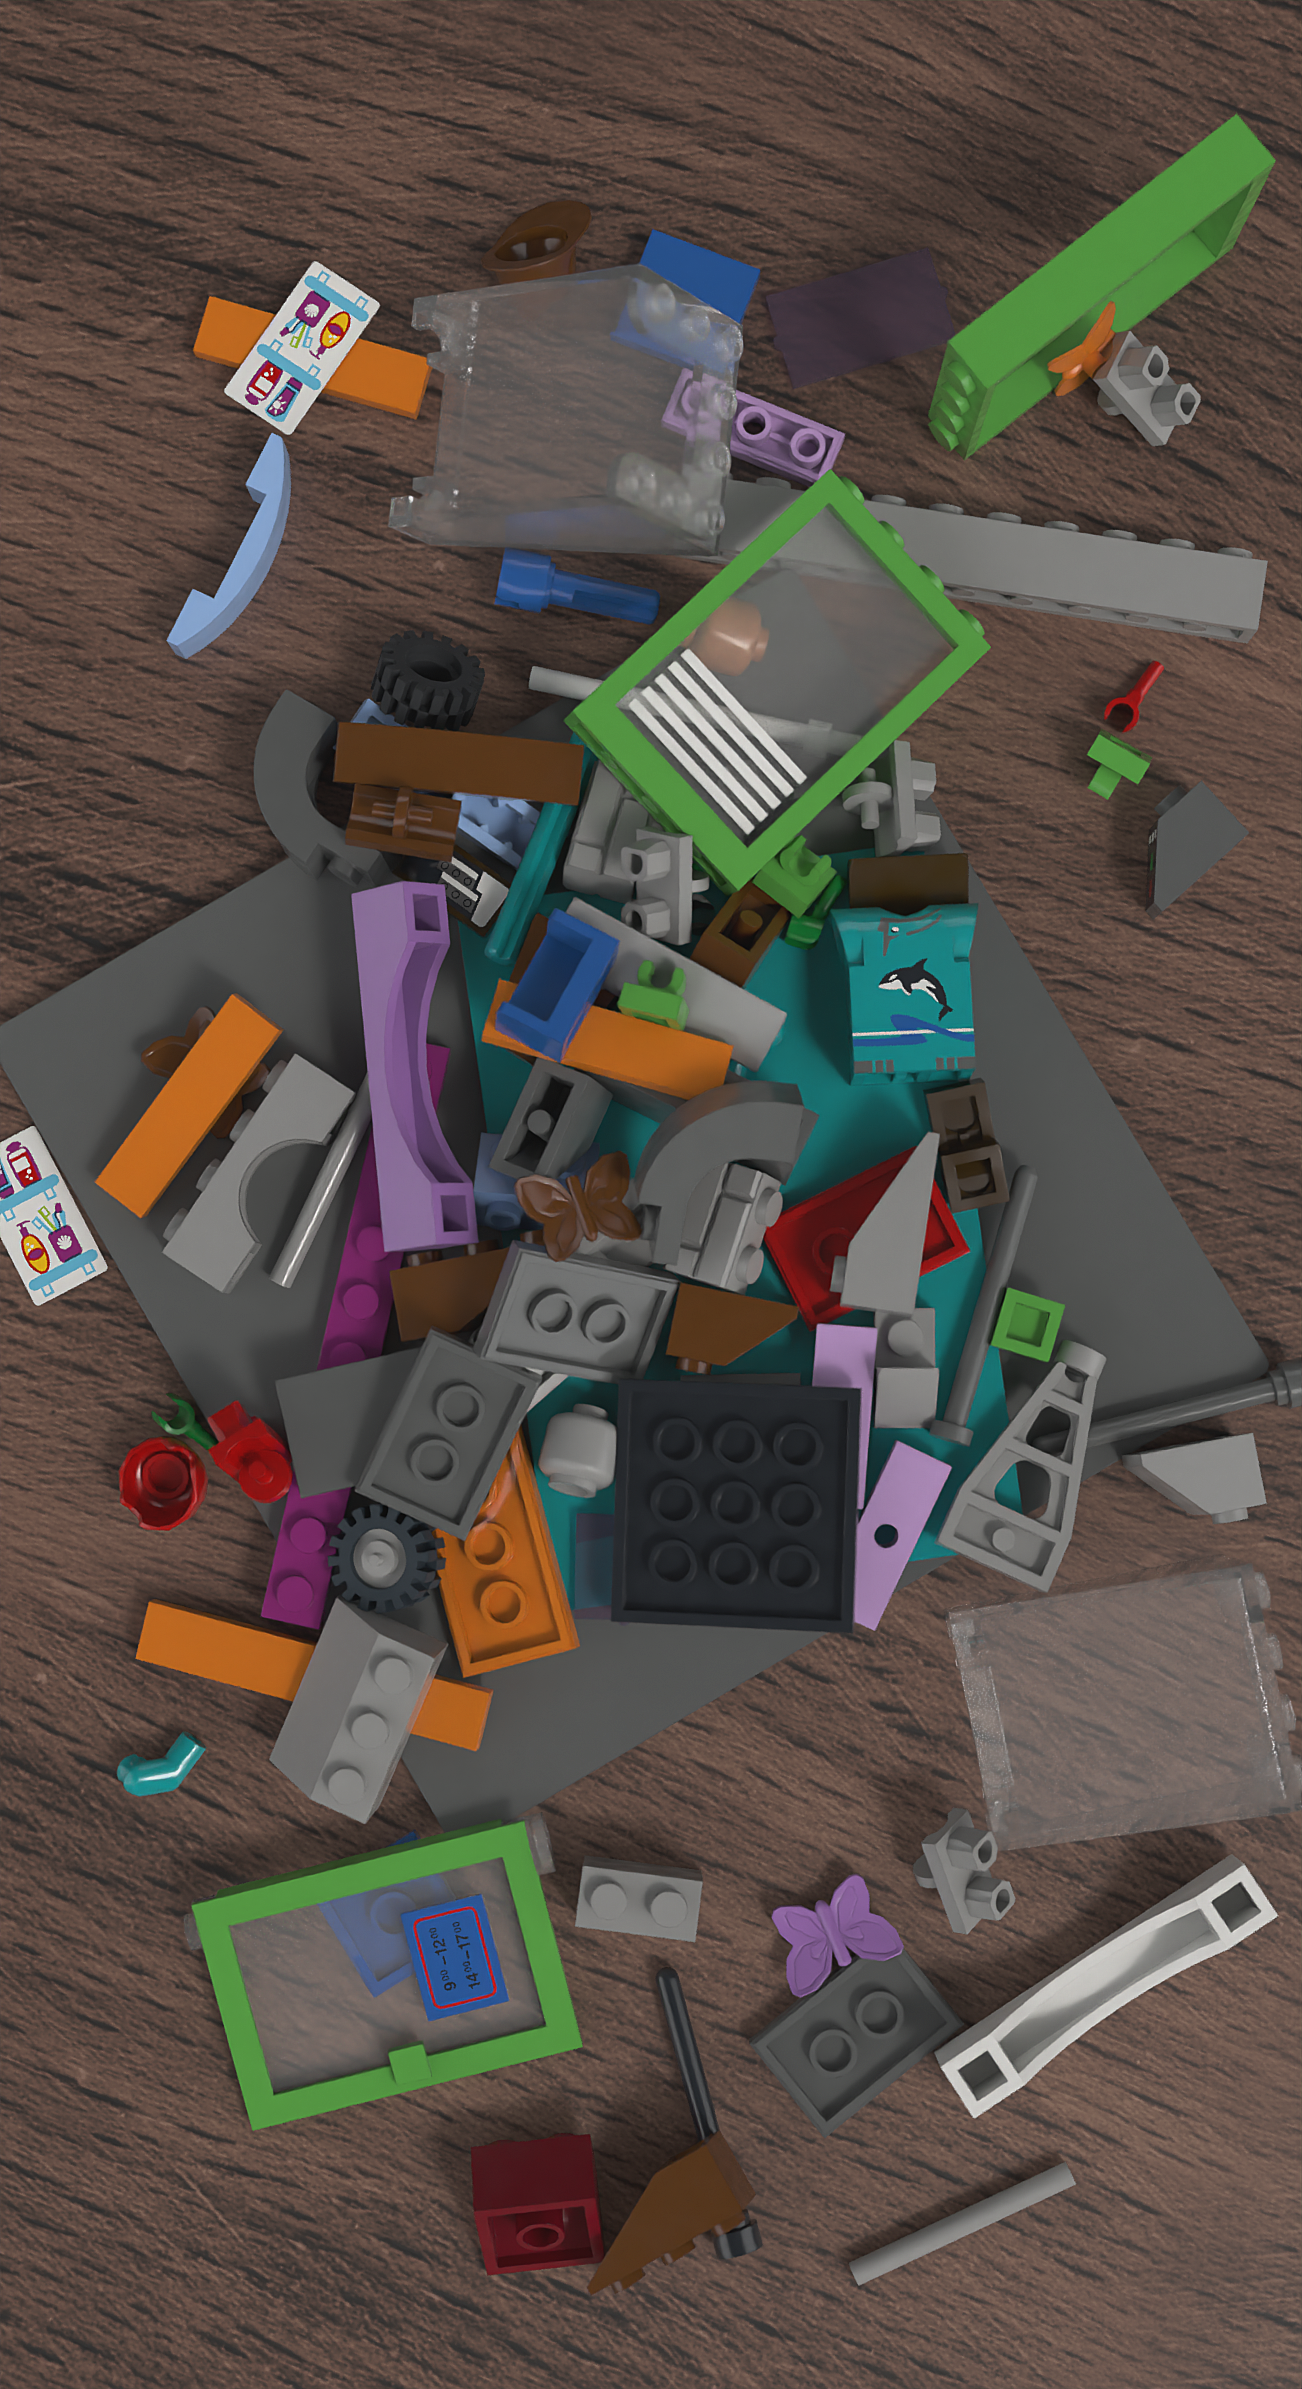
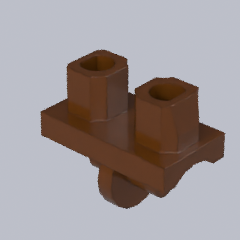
[345,783,462,862]

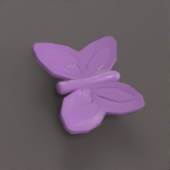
[772,1873,904,1997]

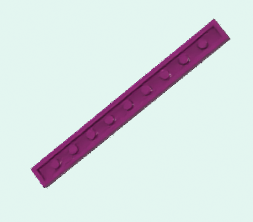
[261,1043,451,1629]

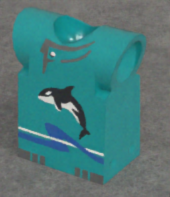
[829,903,978,1086]

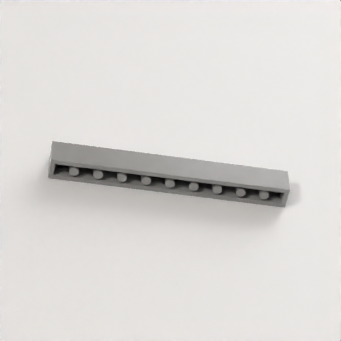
[675,469,1268,643]

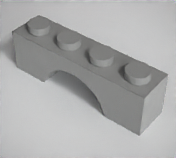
[162,1053,357,1294]

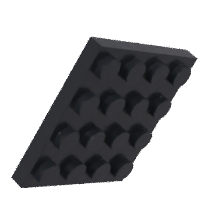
[611,1379,862,1633]

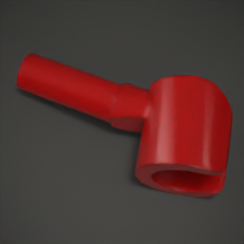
[1103,660,1164,734]

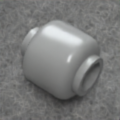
[538,1404,617,1498]

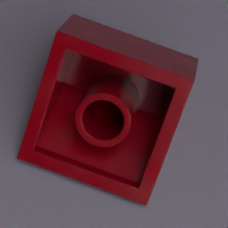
[471,2133,606,2276]

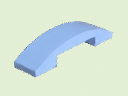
[167,433,291,659]

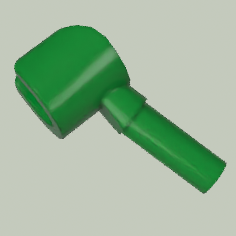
[785,875,848,950]
[151,1393,219,1452]

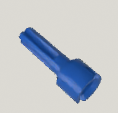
[494,546,660,625]

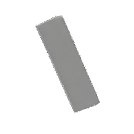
[566,898,787,1073]

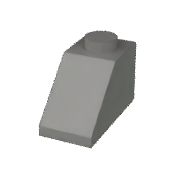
[1122,1433,1267,1524]

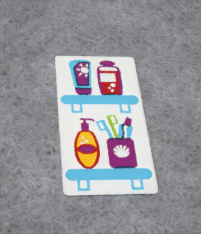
[224,262,380,435]
[0,1126,108,1306]

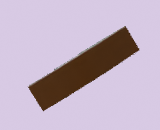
[333,721,584,806]

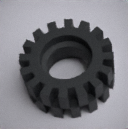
[371,630,485,731]

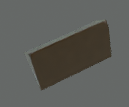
[847,853,969,916]

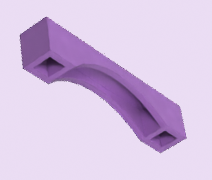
[351,881,478,1252]

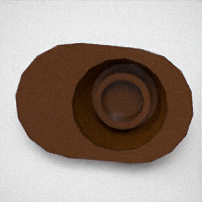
[481,200,592,313]

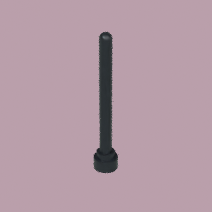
[655,1967,763,2259]

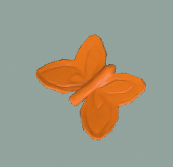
[1047,301,1116,397]

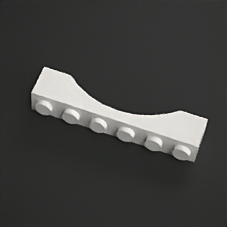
[934,1854,1278,2118]

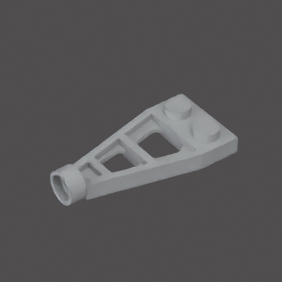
[934,1340,1107,1593]

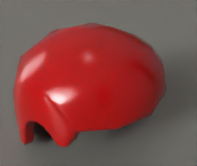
[119,1436,208,1531]

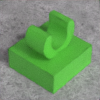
[1087,729,1152,800]
[753,835,837,918]
[618,960,689,1031]
[989,1288,1065,1362]

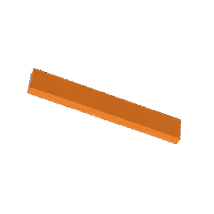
[135,1599,494,1751]

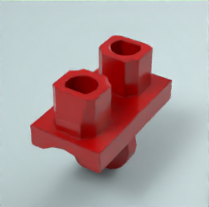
[207,1400,293,1503]

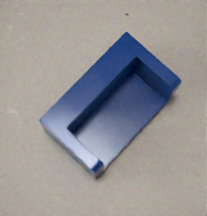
[495,909,620,1063]

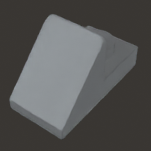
[874,1308,939,1428]

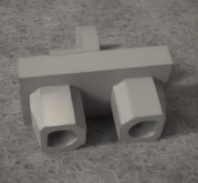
[1093,331,1201,446]
[842,740,941,857]
[621,826,709,945]
[913,1808,1016,1934]

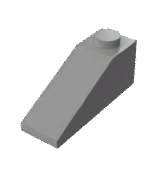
[830,1132,940,1317]

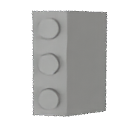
[269,1595,448,1824]

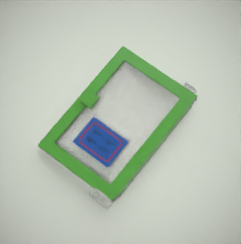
[184,1812,583,2131]

